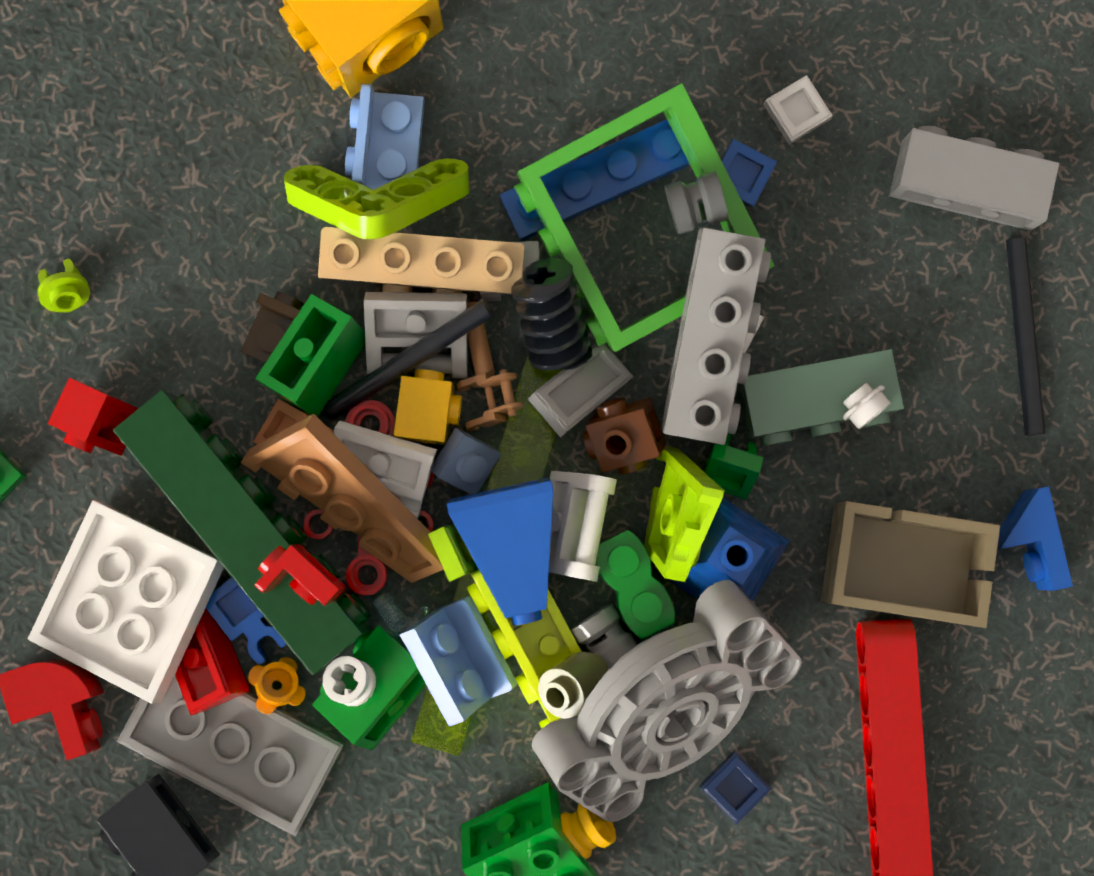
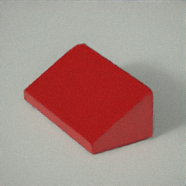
[175,608,249,716]

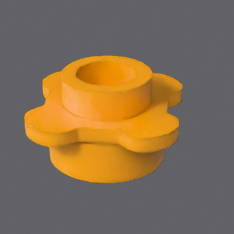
[248,657,305,714]

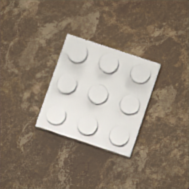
[28,500,224,704]

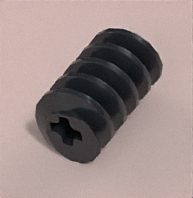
[511,258,593,371]

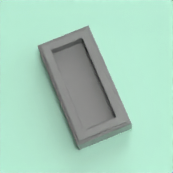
[528,343,634,438]

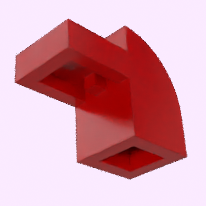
[0,659,104,761]

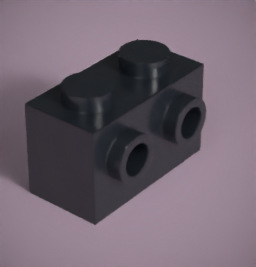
[96,774,220,876]

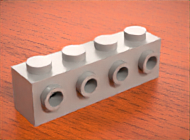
[660,228,771,445]

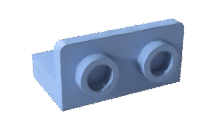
[345,84,425,190]

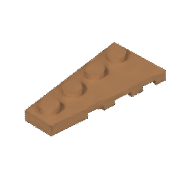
[240,414,444,583]

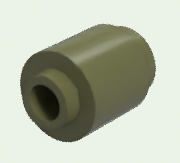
[538,652,609,719]

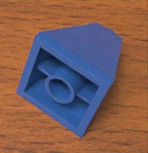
[447,477,554,625]
[652,498,790,601]

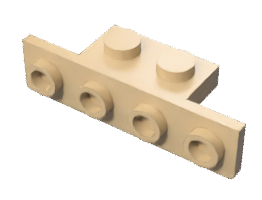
[318,227,525,294]

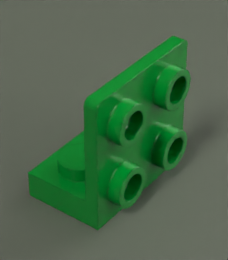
[461,782,598,876]

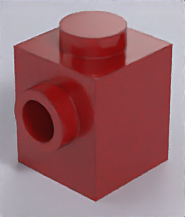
[47,378,139,456]

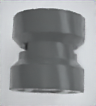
[664,171,729,235]

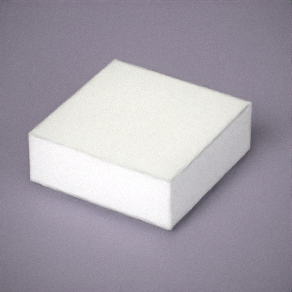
[763,75,833,145]

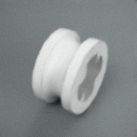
[323,656,376,706]

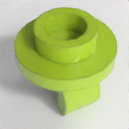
[38,258,90,313]

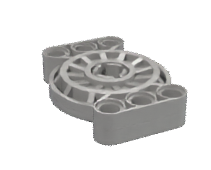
[532,580,802,822]

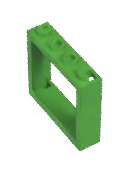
[514,84,775,352]

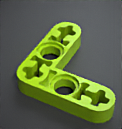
[284,158,470,239]

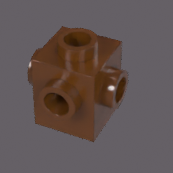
[583,397,666,474]

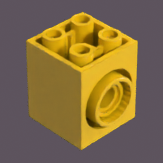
[279,0,444,98]

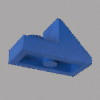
[997,486,1073,591]

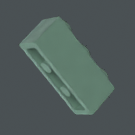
[737,349,904,447]

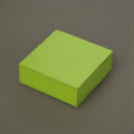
[428,524,478,582]

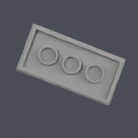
[117,675,345,837]

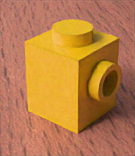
[394,369,462,445]

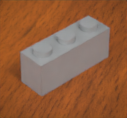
[889,126,1060,231]

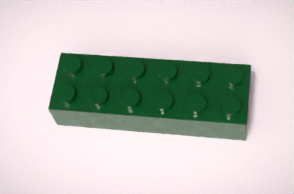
[113,390,373,675]

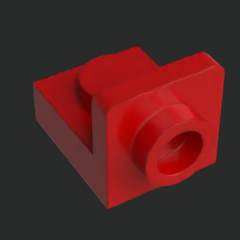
[254,544,347,606]

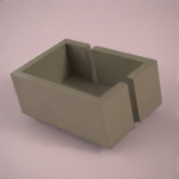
[820,501,1000,628]

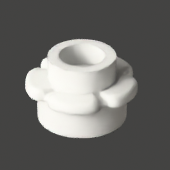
[843,383,891,429]

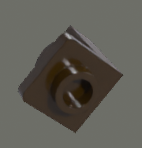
[240,291,304,363]

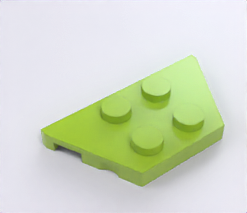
[644,445,724,582]

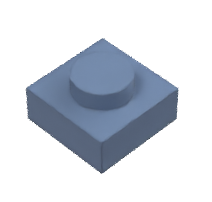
[431,428,501,494]

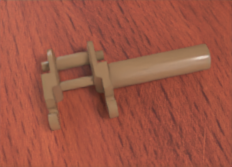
[457,302,524,431]

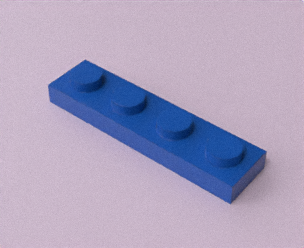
[499,119,690,242]

